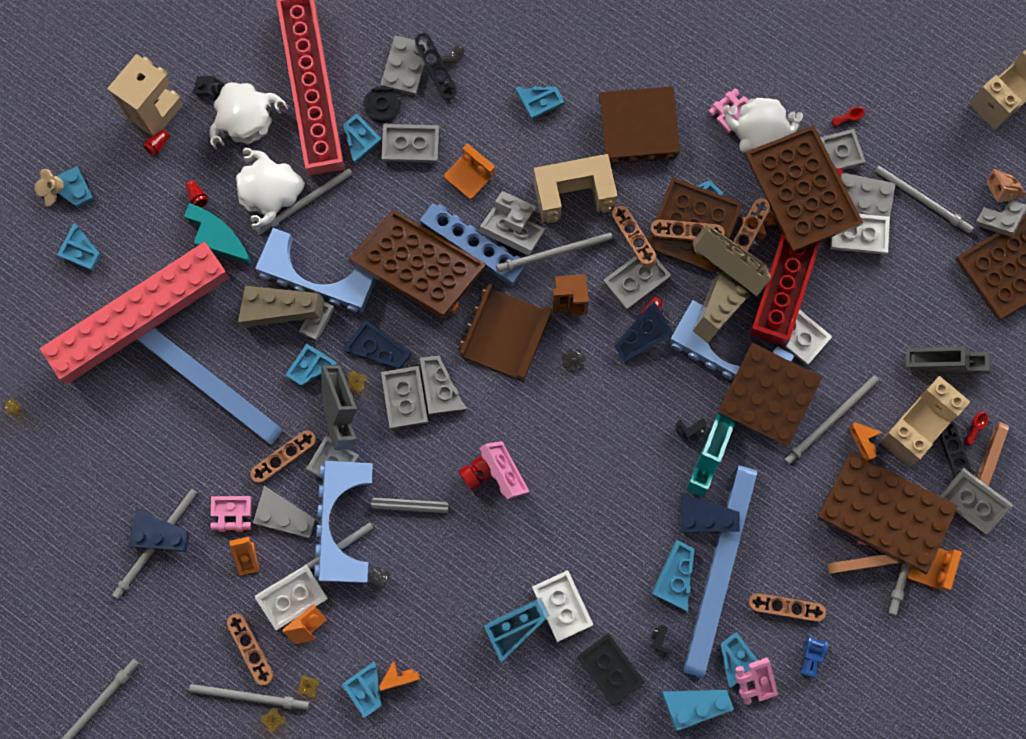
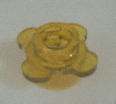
[347,371,367,392]
[3,397,22,417]
[297,675,320,698]
[261,708,285,732]

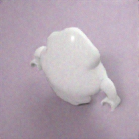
[210,83,288,150]
[723,98,803,154]
[236,148,305,230]

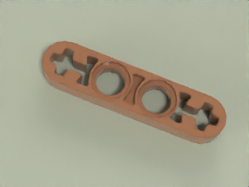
[733,198,770,252]
[612,206,657,268]
[650,220,725,241]
[976,422,1009,486]
[250,431,317,484]
[827,555,902,574]
[748,593,826,622]
[227,614,274,685]

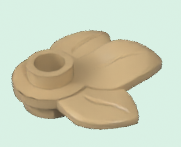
[35,169,63,207]

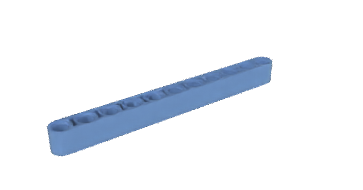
[137,328,284,445]
[683,465,757,678]

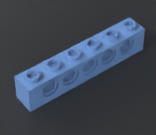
[420,203,526,288]

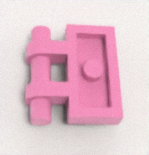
[708,88,749,134]
[211,496,252,532]
[735,658,778,704]

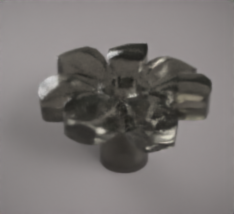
[561,348,586,373]

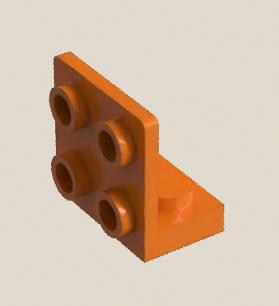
[444,143,495,200]
[907,548,962,591]

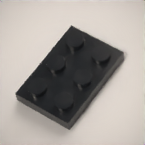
[577,633,644,706]

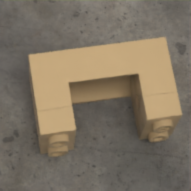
[969,50,1026,130]
[107,54,183,136]
[533,154,617,223]
[879,376,970,468]

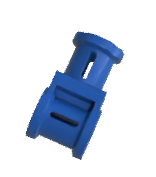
[800,635,828,678]

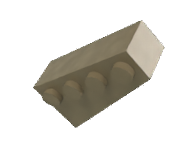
[693,224,771,296]
[693,270,751,343]
[238,286,324,328]

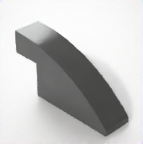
[906,347,991,374]
[321,365,357,450]

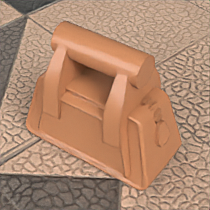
[986,169,1026,202]

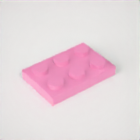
[480,441,530,500]

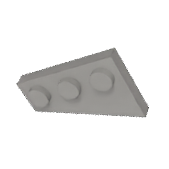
[419,356,467,415]
[253,486,316,538]

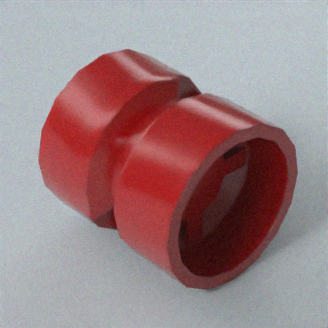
[458,455,493,491]

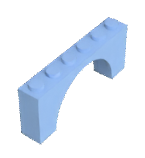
[255,228,377,313]
[669,300,794,380]
[314,461,373,583]

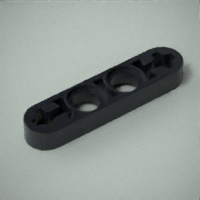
[415,33,457,101]
[939,421,973,478]

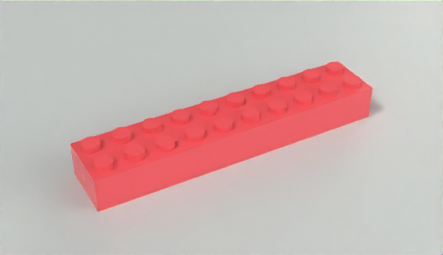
[276,0,345,176]
[39,242,230,385]

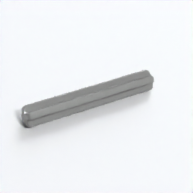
[371,498,449,513]

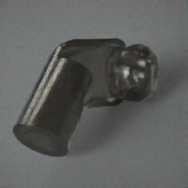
[441,45,465,65]

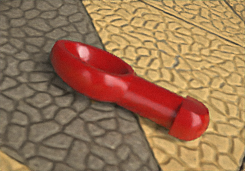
[831,106,866,127]
[965,411,988,445]

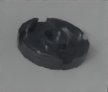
[364,86,401,123]

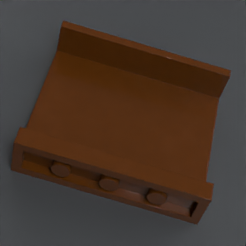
[598,86,680,164]
[458,284,552,381]

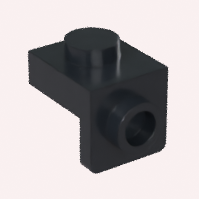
[192,76,225,99]
[675,418,707,440]
[651,625,673,657]

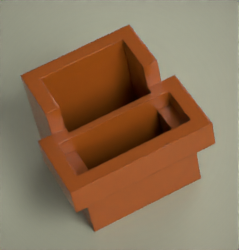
[552,274,589,316]

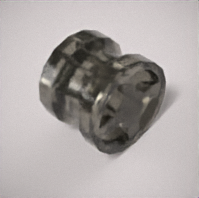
[367,566,391,591]

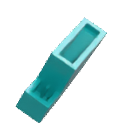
[184,203,251,265]
[686,413,736,498]

